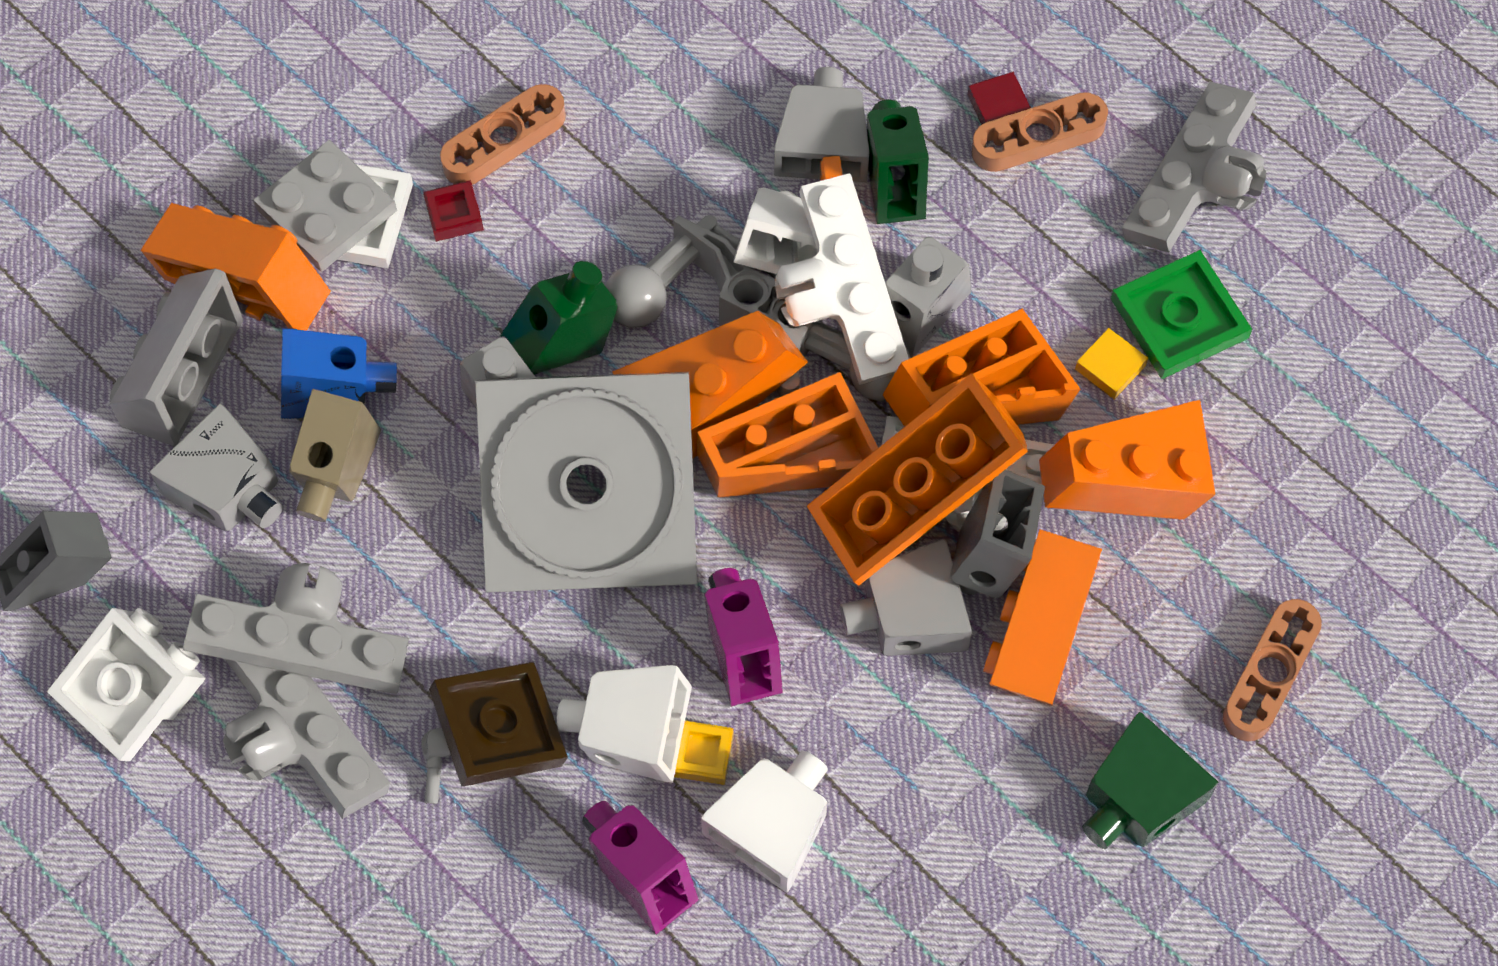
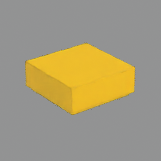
[1075,328,1148,400]
[674,721,734,785]

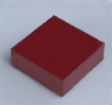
[967,71,1031,125]
[423,180,484,242]

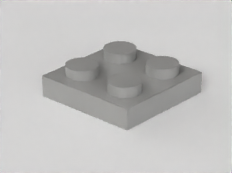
[253,139,397,272]

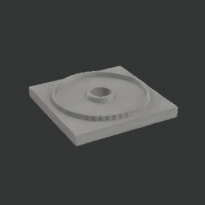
[475,372,697,592]

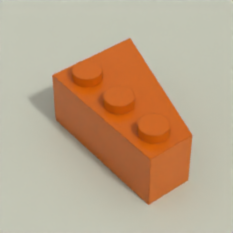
[612,311,808,460]

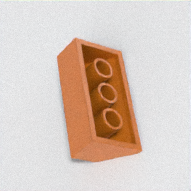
[807,373,1028,586]

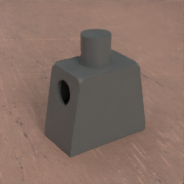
[950,469,1045,598]

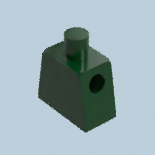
[867,99,929,224]
[500,261,618,375]
[1082,712,1219,849]

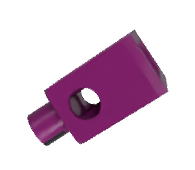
[704,568,783,707]
[582,801,699,935]

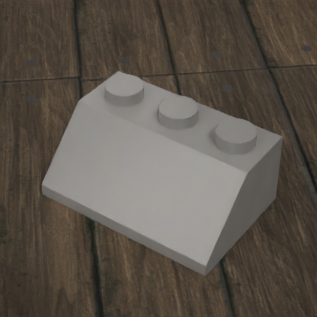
[109,268,243,447]

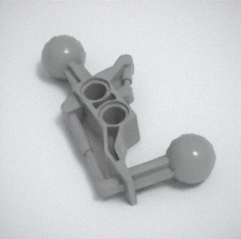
[605,215,911,402]

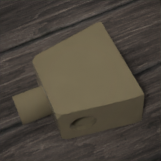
[289,389,381,522]

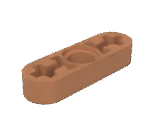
[440,84,566,185]
[971,92,1108,172]
[1223,599,1322,741]

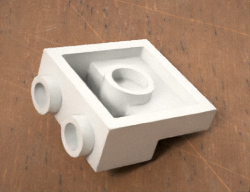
[47,608,206,761]

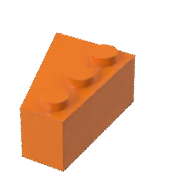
[140,203,331,331]
[883,308,1081,427]
[696,372,878,497]
[1039,400,1216,520]
[983,529,1102,706]

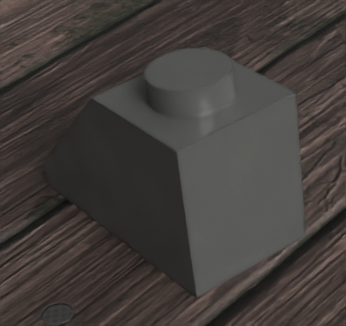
[0,510,112,611]

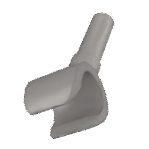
[421,728,451,804]

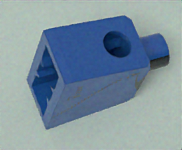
[281,328,397,419]

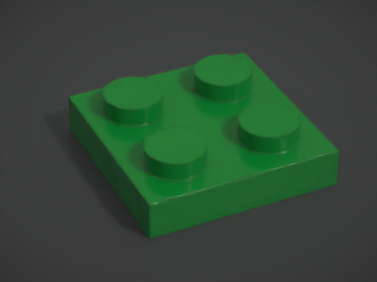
[1111,250,1252,379]

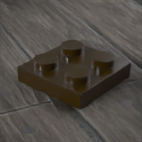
[429,662,568,787]

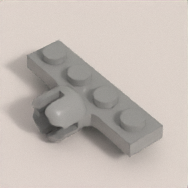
[1122,81,1267,253]
[183,563,409,694]
[223,659,390,819]

